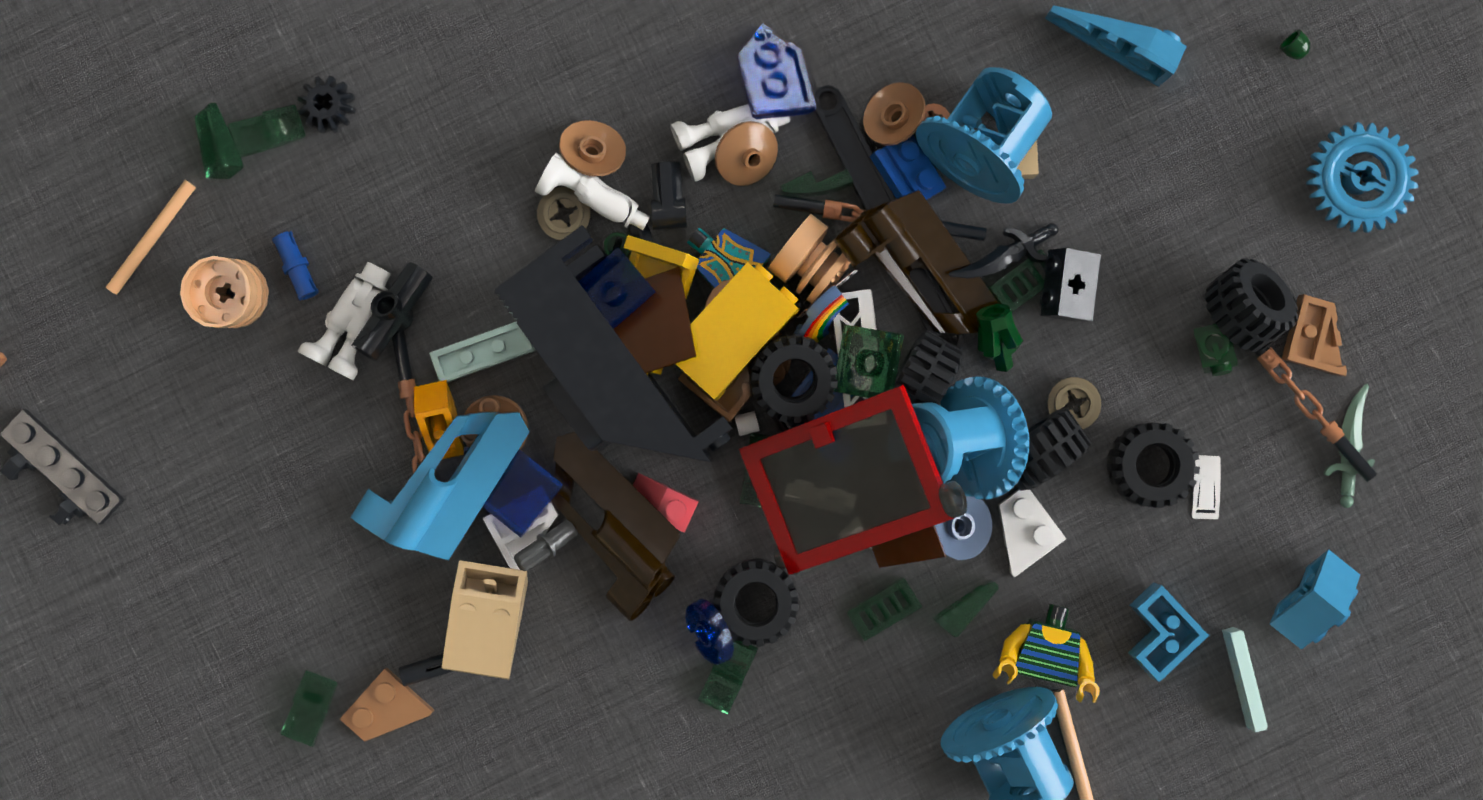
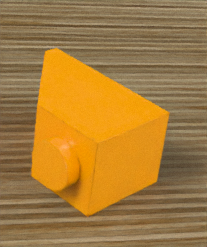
[413,380,465,459]

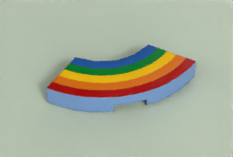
[794,286,849,343]

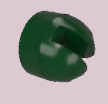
[1280,29,1310,60]
[604,232,630,259]

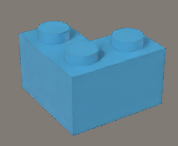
[1270,550,1360,649]
[1128,582,1209,682]

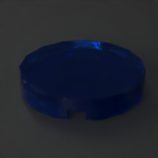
[685,599,734,665]

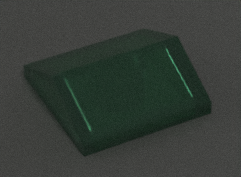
[834,325,904,398]

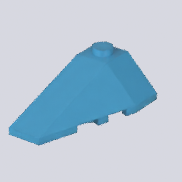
[1045,5,1187,87]

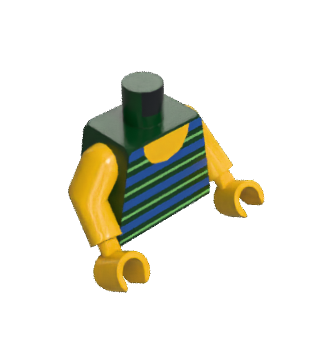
[993,604,1100,703]

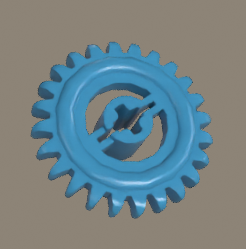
[1306,122,1419,233]

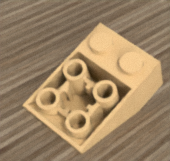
[441,560,528,680]

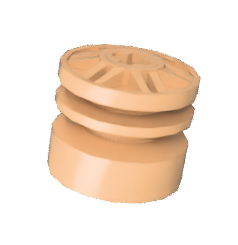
[768,214,850,304]
[180,256,269,328]

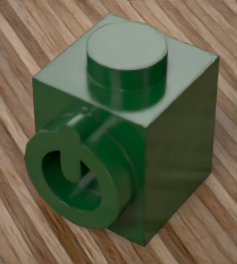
[1193,324,1238,376]

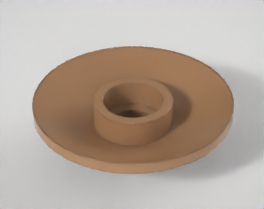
[863,83,925,146]
[559,120,626,176]
[715,121,778,186]

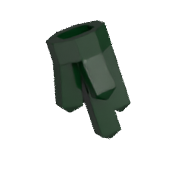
[976,304,1023,372]

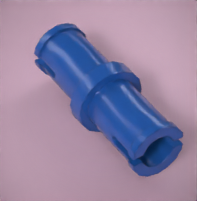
[272,231,319,301]

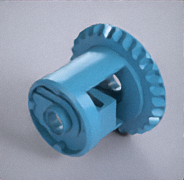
[916,67,1052,204]
[889,376,1029,499]
[941,687,1074,800]

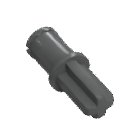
[514,520,578,571]

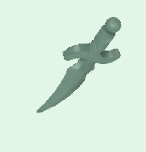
[1323,384,1375,508]

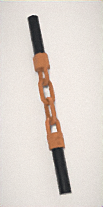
[773,194,987,241]
[392,331,426,474]
[1255,347,1377,482]

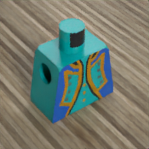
[687,228,771,289]

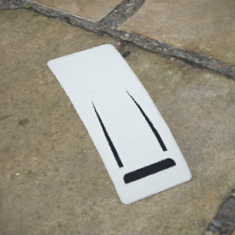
[1192,455,1221,519]

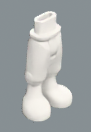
[670,97,790,182]
[535,152,650,230]
[297,262,391,381]

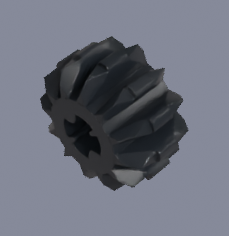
[297,76,356,134]

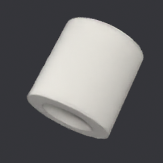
[735,411,760,436]

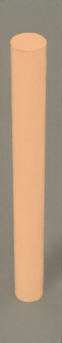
[106,180,196,295]
[1052,689,1094,800]

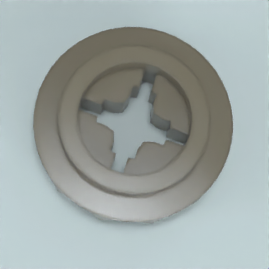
[537,187,591,241]
[1047,377,1101,429]

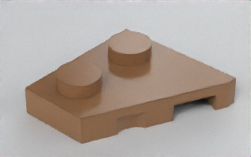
[1282,294,1347,376]
[340,667,435,742]

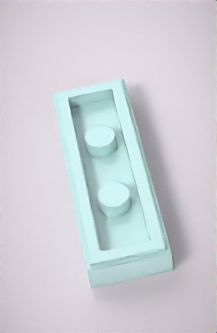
[429,321,536,383]
[1222,627,1268,732]

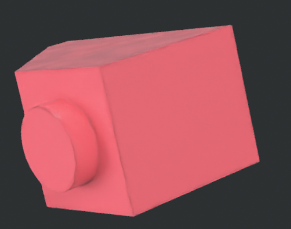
[633,473,699,533]

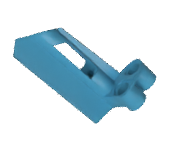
[350,412,529,560]

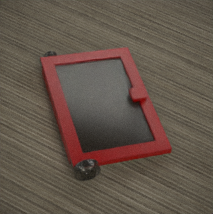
[739,385,967,575]

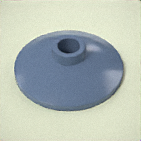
[935,492,992,560]

